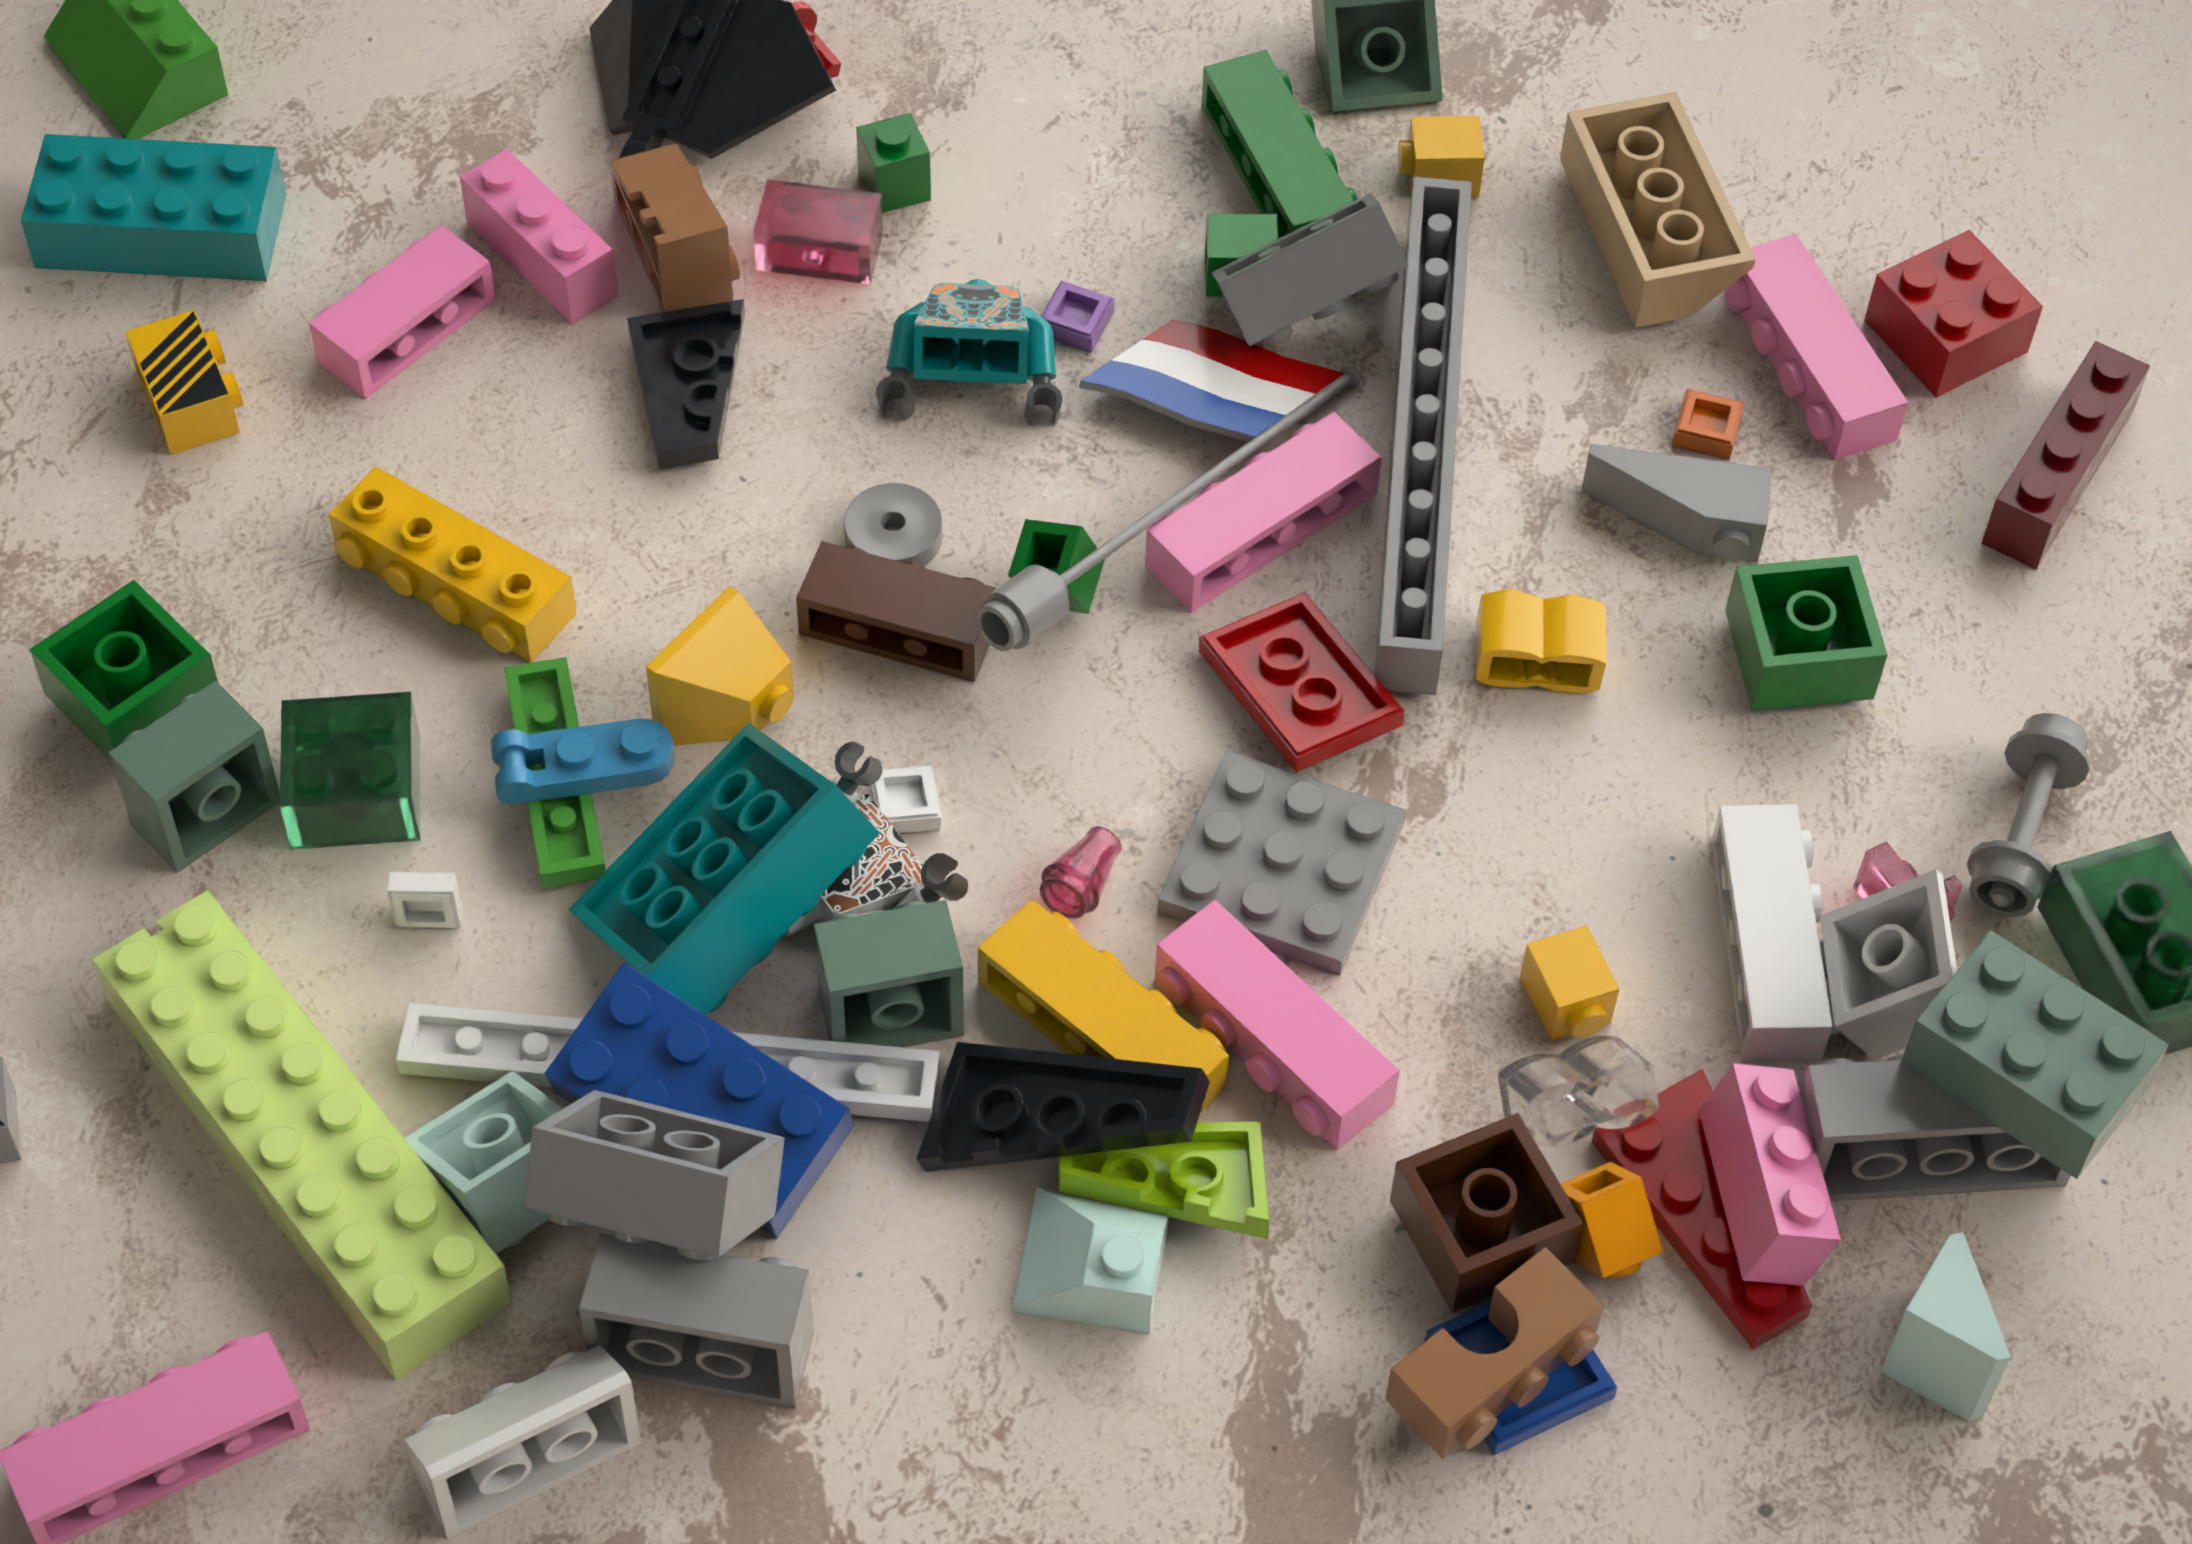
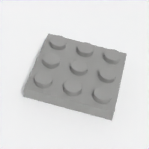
[1157,750,1406,975]

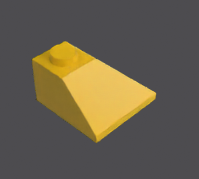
[646,586,794,746]

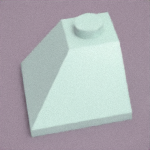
[1013,1185,1170,1334]

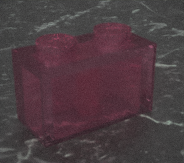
[754,179,883,285]

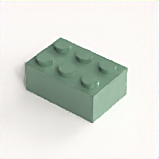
[1901,930,2169,1179]

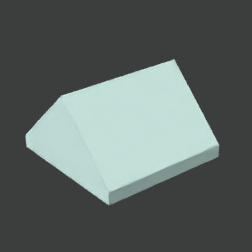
[1880,1232,2011,1422]

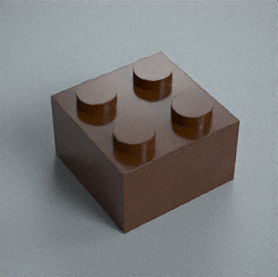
[1390,1113,1584,1313]

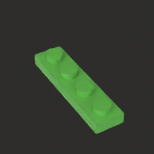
[504,657,606,889]

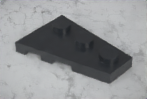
[627,299,745,469]

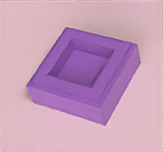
[1041,281,1115,353]

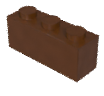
[796,541,997,682]

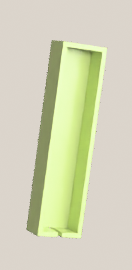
[92,890,513,1380]

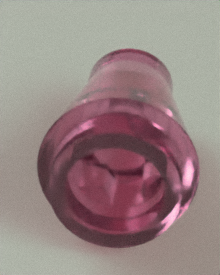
[1040,826,1122,919]

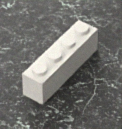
[1711,804,1839,1062]

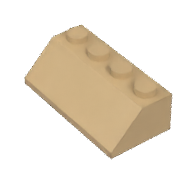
[1560,92,1756,328]

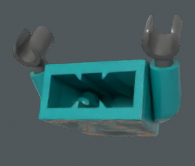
[876,279,1063,426]

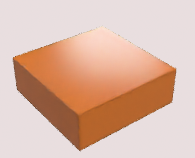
[1672,389,1745,460]

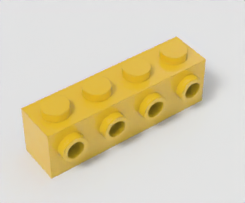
[328,466,577,663]

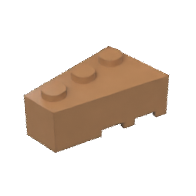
[610,143,740,312]

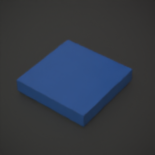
[1425,1300,1618,1455]

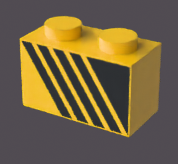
[125,310,244,455]

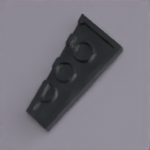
[916,1042,1210,1172]

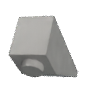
[1582,444,1772,563]

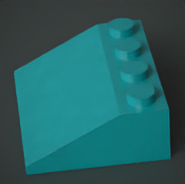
[568,723,880,1015]

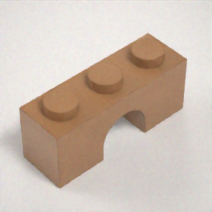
[1385,1247,1604,1460]

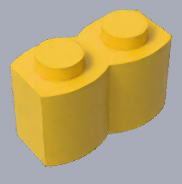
[1475,589,1606,693]

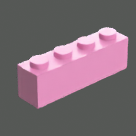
[1724,234,1908,460]
[1145,412,1382,613]
[1155,900,1400,1150]
[0,1330,310,1544]

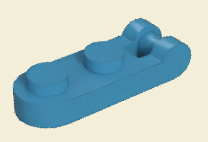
[490,719,675,804]

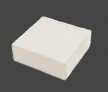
[868,765,942,834]
[387,872,463,928]

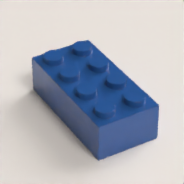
[544,962,854,1239]

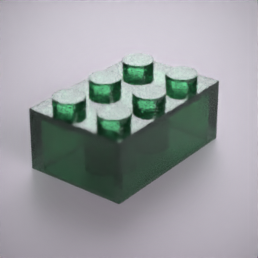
[2037,831,2192,1055]

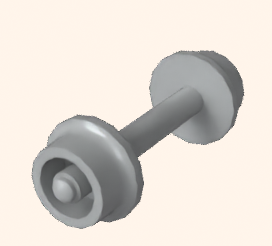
[1967,713,2091,917]

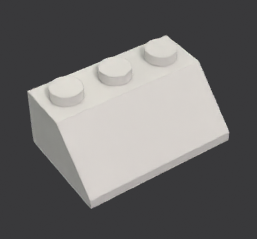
[404,1345,642,1539]

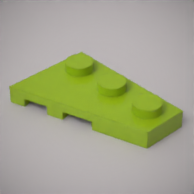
[1058,1121,1269,1239]

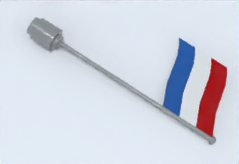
[976,319,1360,651]

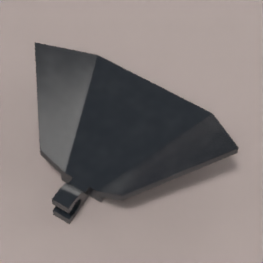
[589,0,836,159]

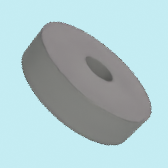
[844,483,942,567]

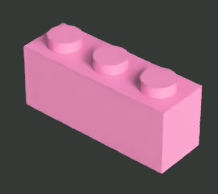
[459,149,618,324]
[309,225,496,399]
[1699,1063,1841,1286]

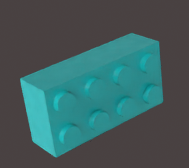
[21,134,286,281]

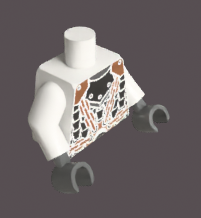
[784,742,968,936]

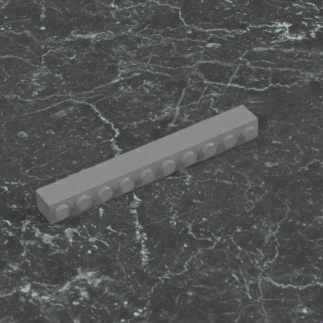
[1375,177,1472,695]

